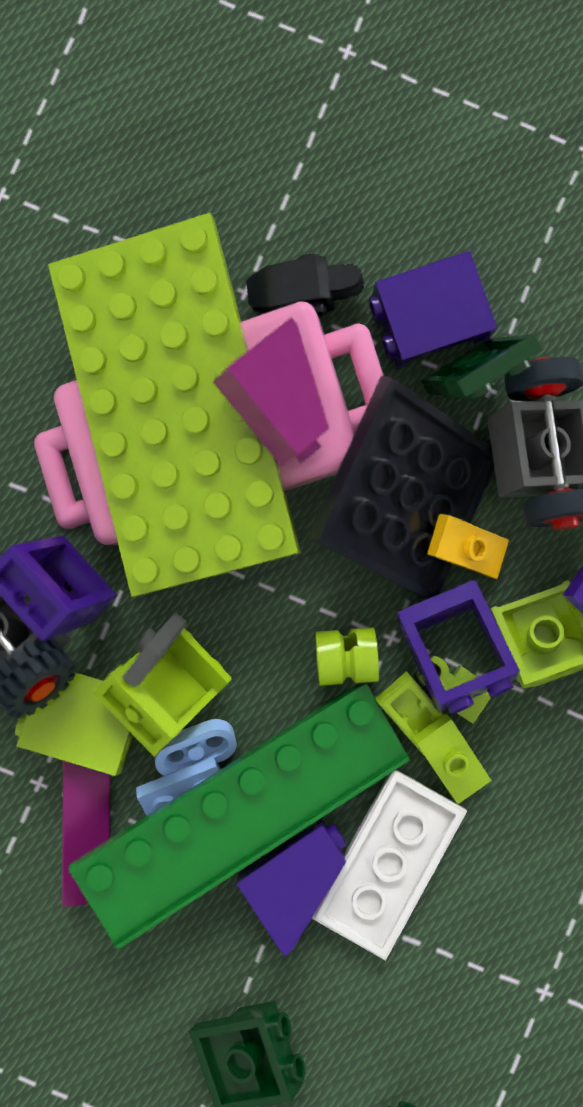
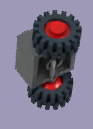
[0,594,76,718]

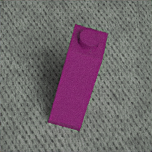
[213,317,329,466]

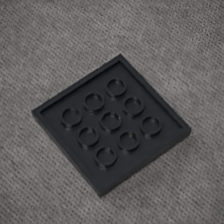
[308,376,495,600]

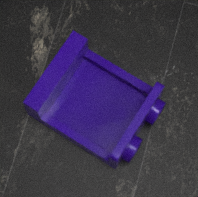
[368,251,497,369]

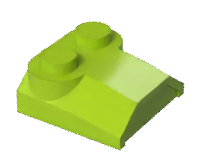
[490,580,583,689]

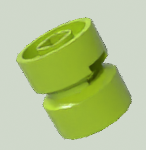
[315,627,379,686]

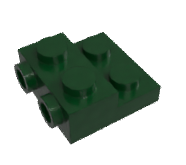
[189,1001,306,1107]

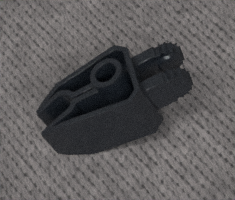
[246,254,365,317]

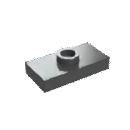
[122,612,187,687]

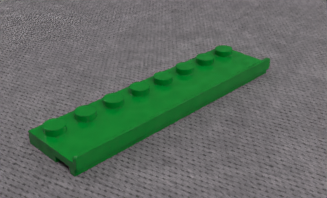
[68,683,410,950]

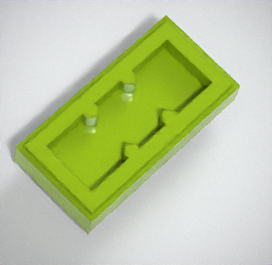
[375,671,444,754]
[412,713,492,804]

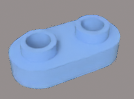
[154,719,237,776]

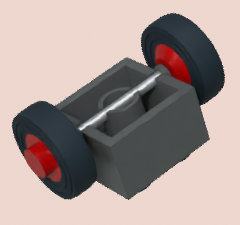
[487,357,583,530]

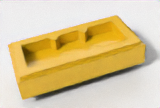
[427,514,509,579]

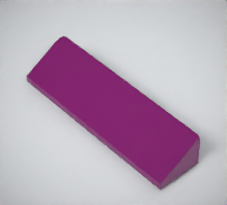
[62,761,111,907]

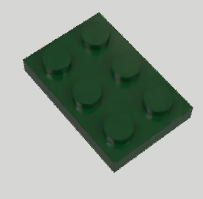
[421,334,543,400]

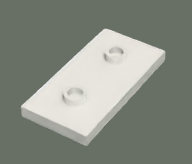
[312,769,467,961]

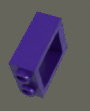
[0,535,118,642]
[397,580,520,714]

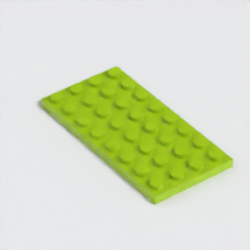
[48,213,301,597]

